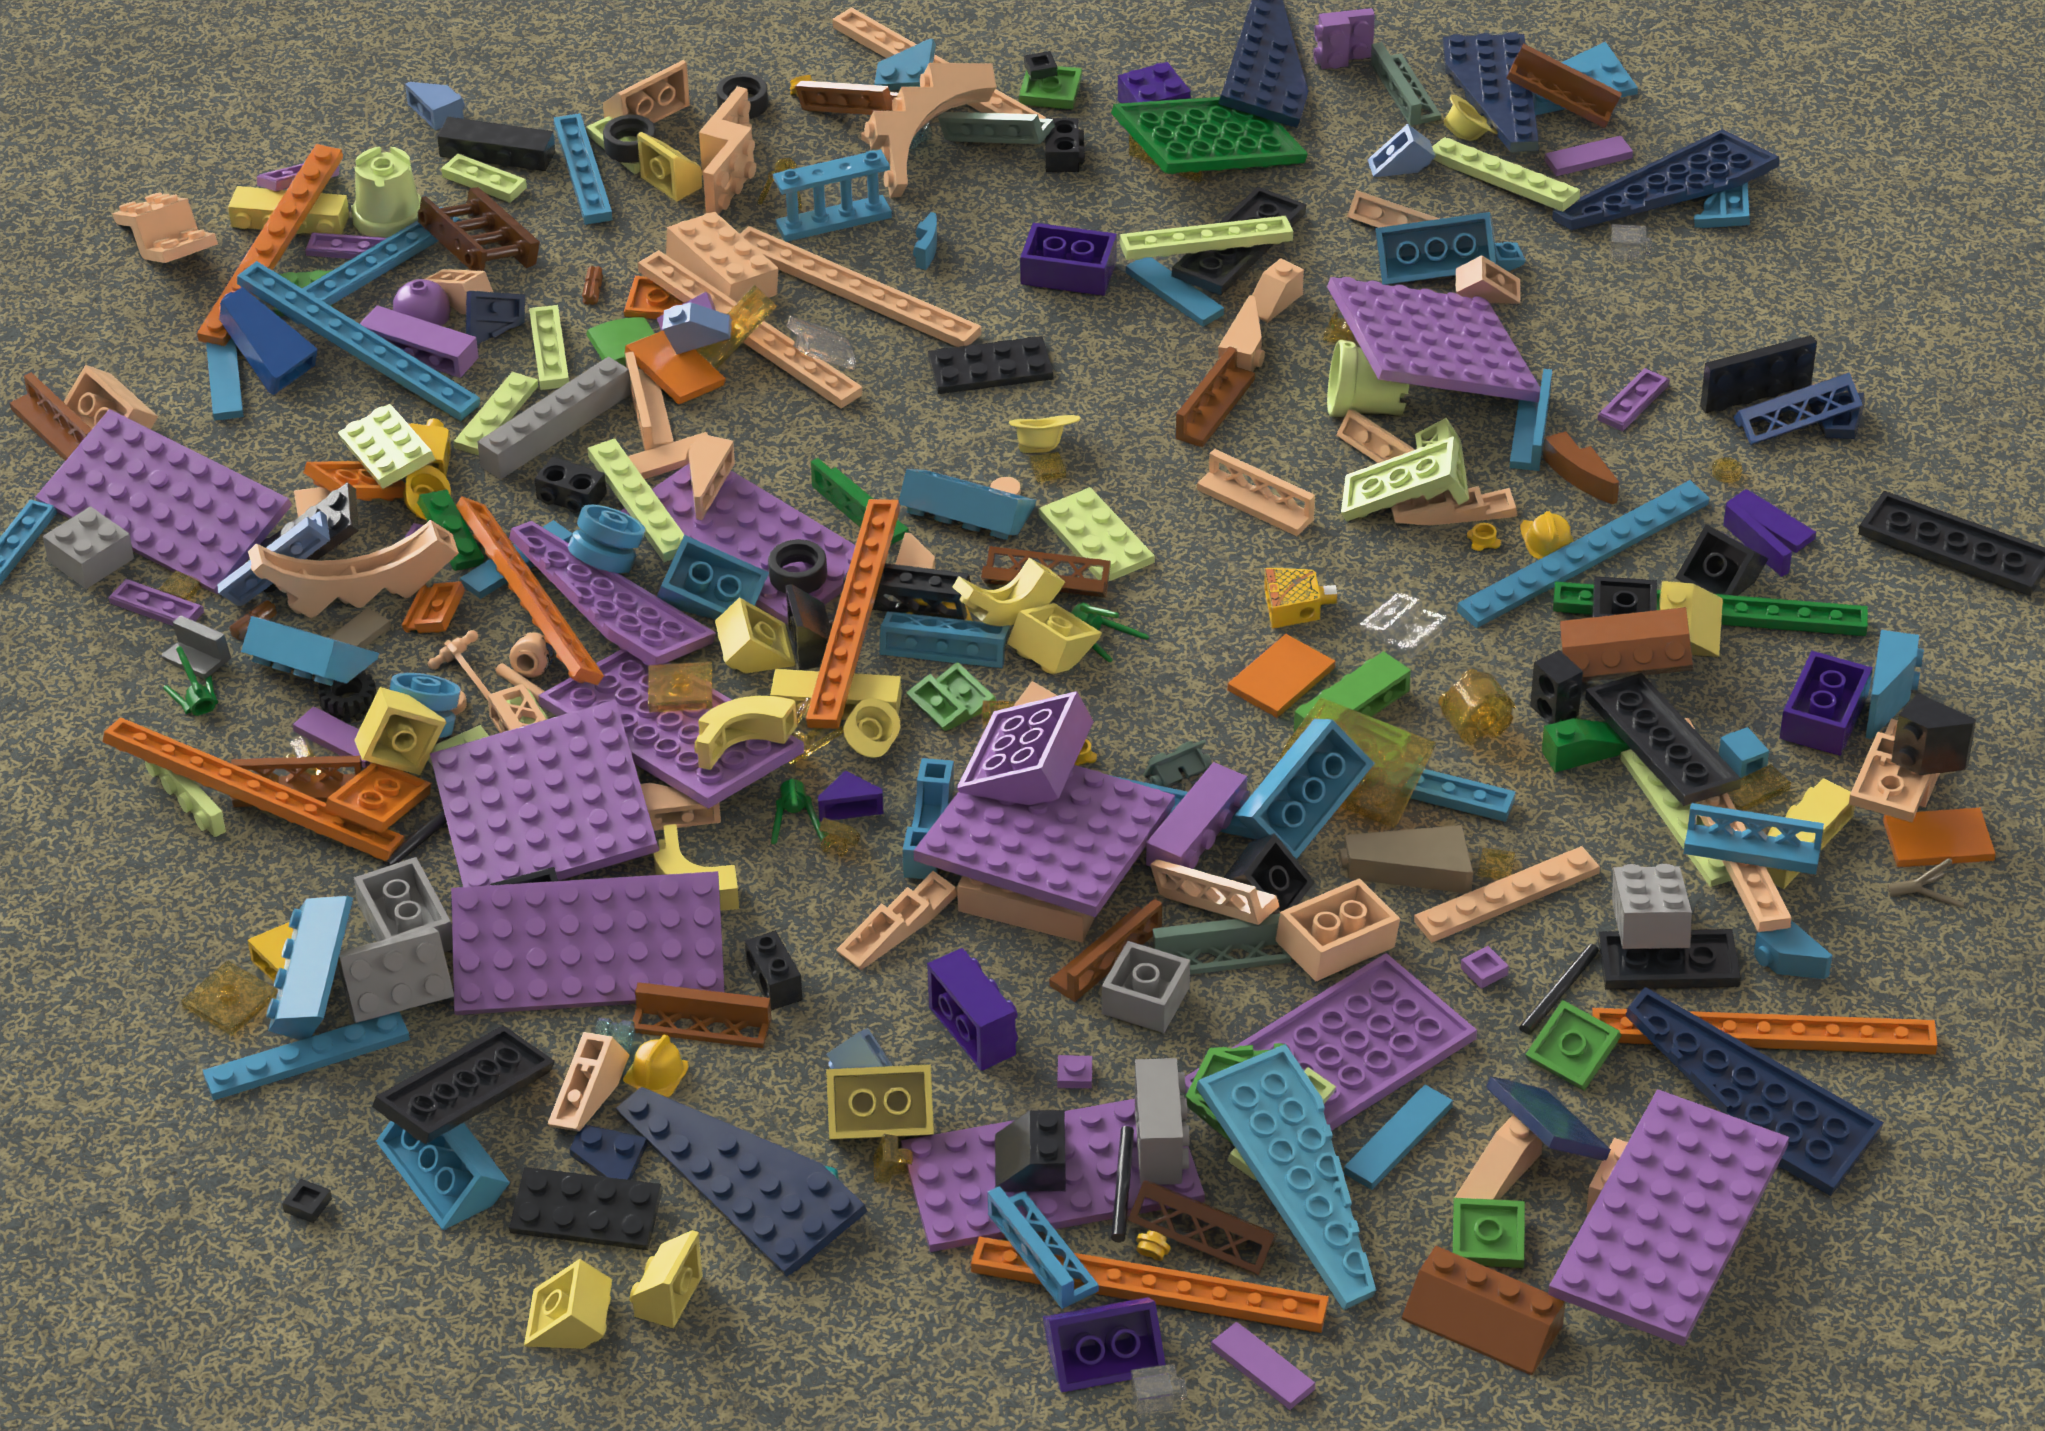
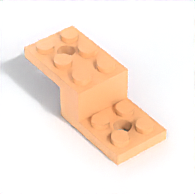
[699,86,756,215]
[112,192,218,263]
[1849,718,1940,822]

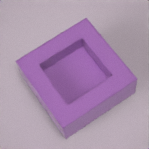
[1461,946,1509,989]
[1057,1055,1092,1088]

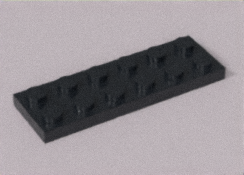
[1171,186,1307,295]
[1858,491,2045,596]
[1585,673,1741,806]
[372,1025,555,1144]

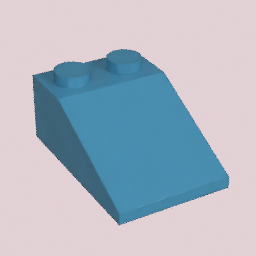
[657,534,769,620]
[1865,630,1924,739]

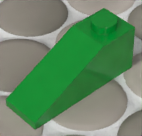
[1542,718,1631,772]

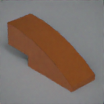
[1543,431,1619,504]

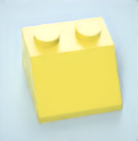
[637,132,702,202]
[1659,581,1723,657]
[715,597,796,674]
[1007,603,1102,674]
[354,687,446,775]
[630,1230,703,1328]
[524,1259,612,1349]

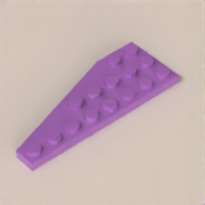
[509,521,716,668]

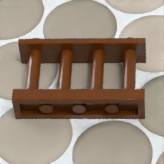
[418,187,540,271]

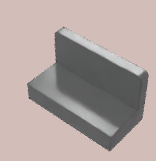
[162,616,232,679]

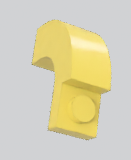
[952,558,1065,626]
[694,696,797,770]
[653,824,739,911]

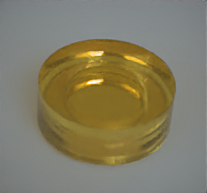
[1712,457,1742,483]

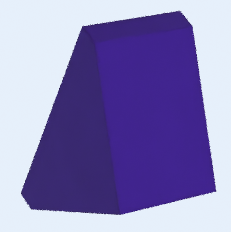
[818,770,884,822]

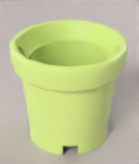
[351,147,421,238]
[1327,340,1409,417]

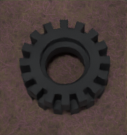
[318,670,377,723]

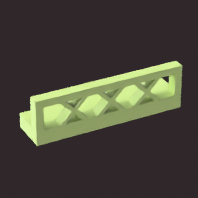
[1415,418,1469,505]

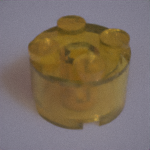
[1438,669,1515,745]

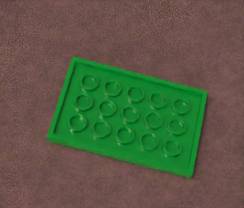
[1111,97,1308,174]

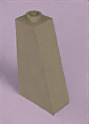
[1339,825,1473,893]

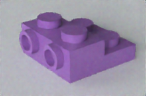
[1313,8,1375,69]

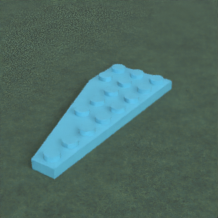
[1196,1044,1376,1310]

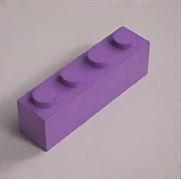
[360,305,479,378]
[1146,762,1249,869]

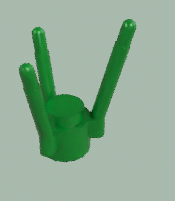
[1071,602,1149,662]
[163,646,218,716]
[771,779,828,845]

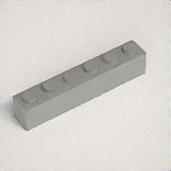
[477,356,631,480]

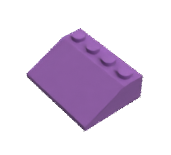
[957,691,1094,805]

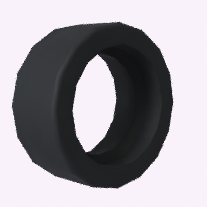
[716,73,769,119]
[603,114,657,163]
[768,539,827,594]

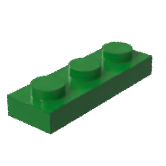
[417,490,484,571]

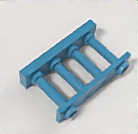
[773,149,892,242]

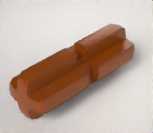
[582,266,603,305]
[229,600,277,640]

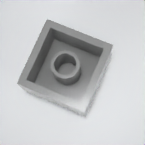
[43,506,134,589]
[1102,941,1190,1033]

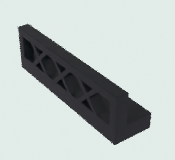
[843,563,971,620]

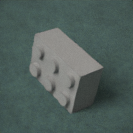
[354,857,453,952]
[1612,864,1692,949]
[337,927,454,1023]
[1135,1058,1190,1185]

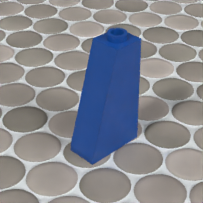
[219,286,318,395]

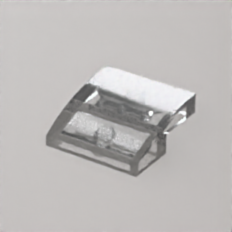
[786,316,856,370]
[1359,593,1450,659]

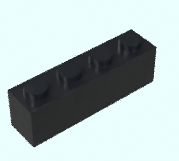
[437,117,556,171]

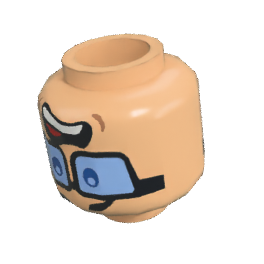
[509,632,555,678]

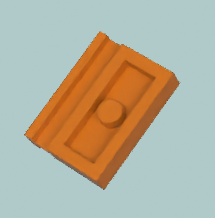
[402,581,465,633]

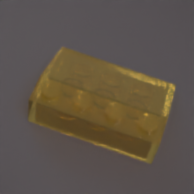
[1275,697,1436,828]

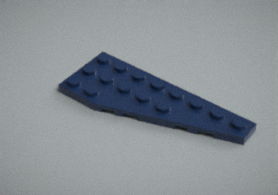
[1218,0,1309,128]
[1443,32,1539,152]
[1553,129,1780,230]
[1626,987,1884,1196]
[615,1087,868,1277]

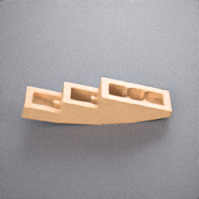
[1391,486,1517,525]
[836,871,958,970]

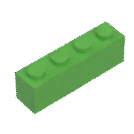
[1294,651,1411,736]

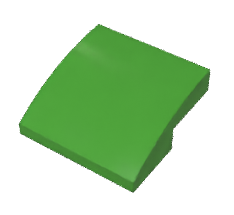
[586,317,655,367]
[906,662,998,731]

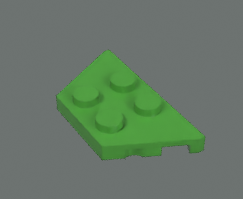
[1185,1043,1284,1145]

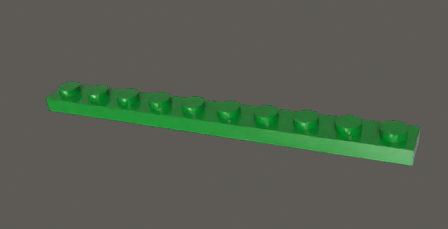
[1553,582,1868,636]

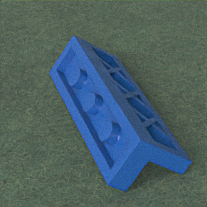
[1734,372,1862,445]

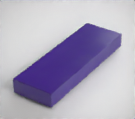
[1726,489,1816,553]
[1723,501,1792,577]

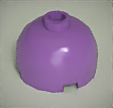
[393,279,451,326]

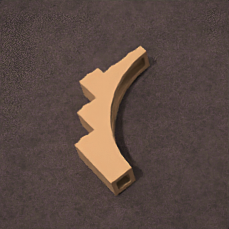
[864,63,997,198]
[248,520,459,618]

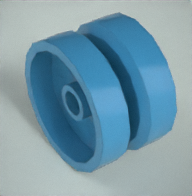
[568,504,646,573]
[390,673,461,738]

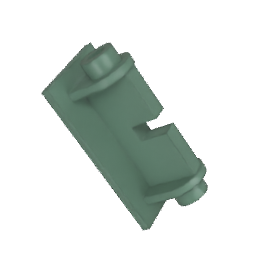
[1143,740,1212,787]

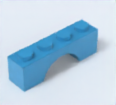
[903,758,954,879]

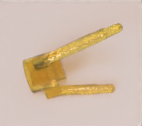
[757,157,802,210]
[788,698,844,764]

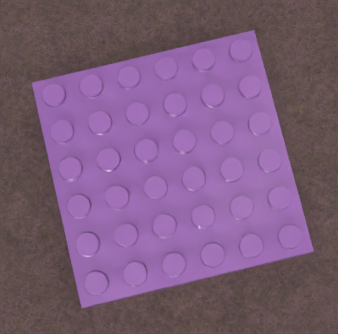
[1327,277,1541,402]
[430,700,659,887]
[914,765,1175,917]

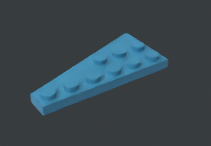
[1532,41,1638,115]

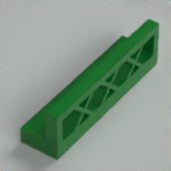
[811,458,909,546]

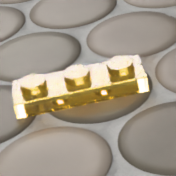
[695,285,777,370]

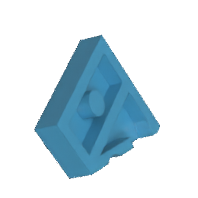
[874,39,936,90]
[1694,182,1750,228]

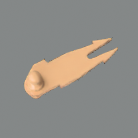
[428,630,491,701]

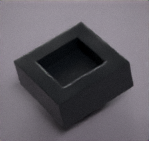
[1024,51,1058,80]
[282,1179,332,1223]

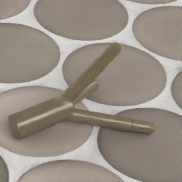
[1887,858,1964,908]

